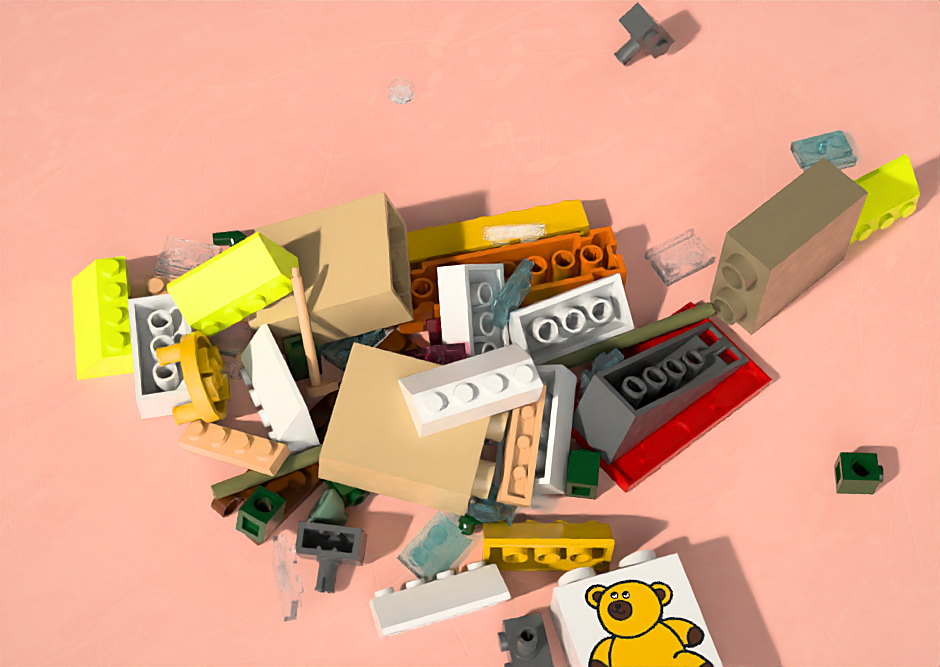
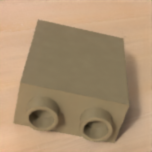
[709,157,868,335]

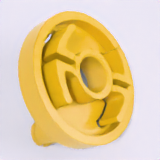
[156,331,231,425]

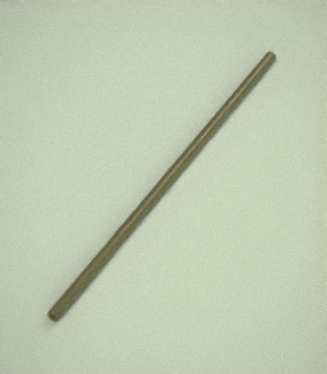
[210,302,715,500]

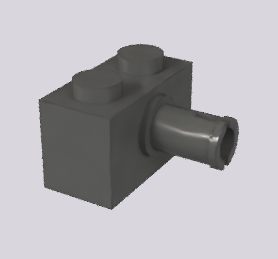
[614,2,675,66]
[294,521,367,594]
[497,613,554,667]

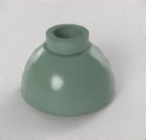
[307,488,349,526]

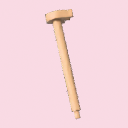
[291,267,339,397]

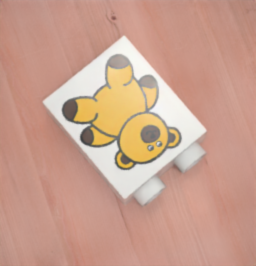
[549,550,723,667]

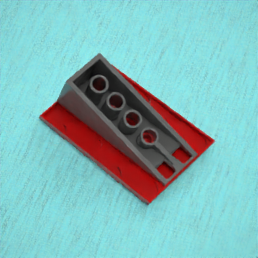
[571,301,772,493]

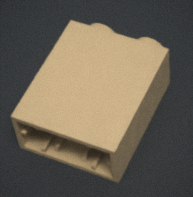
[247,192,414,355]
[318,342,510,516]

